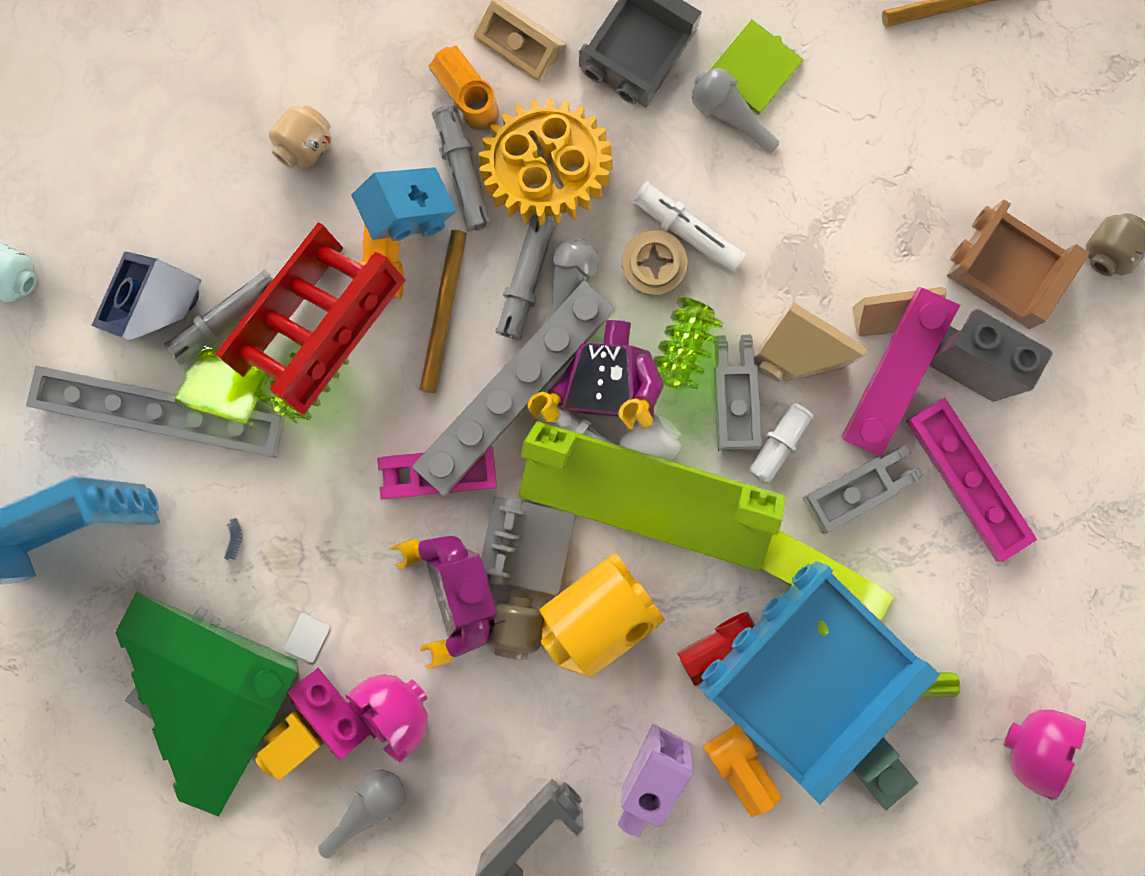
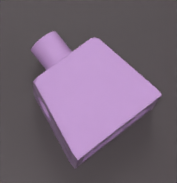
[618,724,693,837]

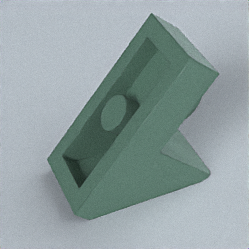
[852,737,918,810]

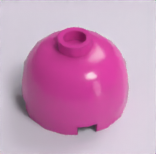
[345,674,428,763]
[1003,709,1086,800]

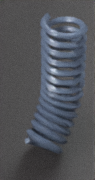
[224,518,242,560]

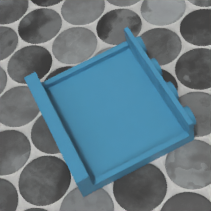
[0,476,160,585]
[698,561,940,805]

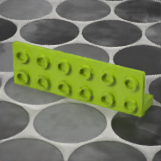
[519,421,785,571]

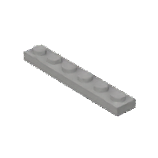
[412,280,615,496]
[26,366,285,458]

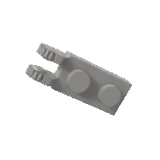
[714,334,762,451]
[802,445,924,534]

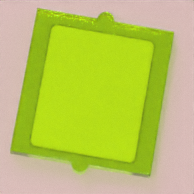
[174,346,269,424]

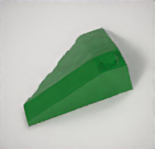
[115,591,298,817]

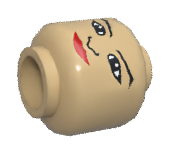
[269,105,332,169]

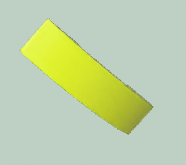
[760,530,894,621]

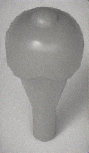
[692,68,779,153]
[548,238,599,319]
[319,769,405,859]

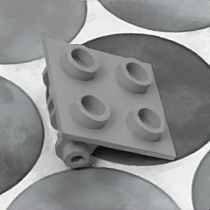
[481,496,576,595]

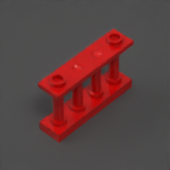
[214,222,406,416]

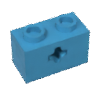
[351,167,457,241]

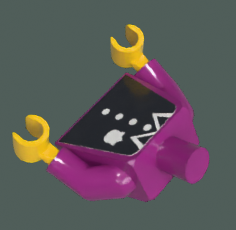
[528,320,664,429]
[391,536,497,669]

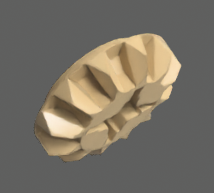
[622,230,688,296]

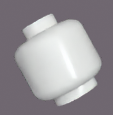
[620,413,682,462]

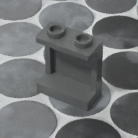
[579,0,702,108]
[929,309,1052,402]
[476,779,584,876]

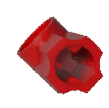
[676,612,755,686]

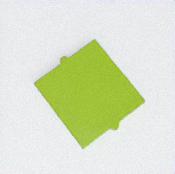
[710,19,804,115]

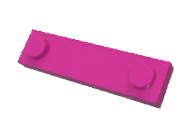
[841,286,961,457]
[906,397,1037,562]

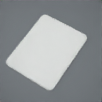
[284,613,330,663]

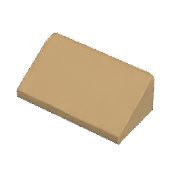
[473,0,566,81]
[852,287,947,336]

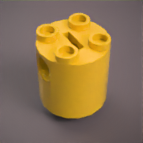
[539,553,665,679]

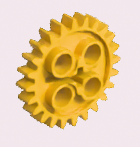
[479,98,613,226]

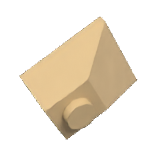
[754,303,868,381]

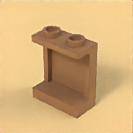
[947,199,1090,329]

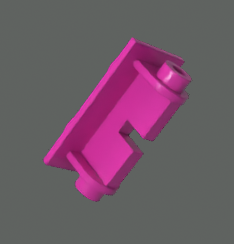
[286,667,371,761]

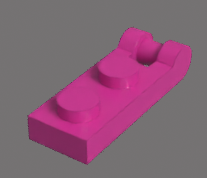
[377,446,497,500]

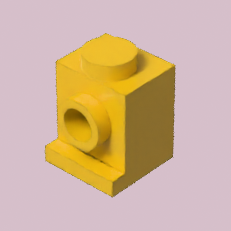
[255,709,324,781]

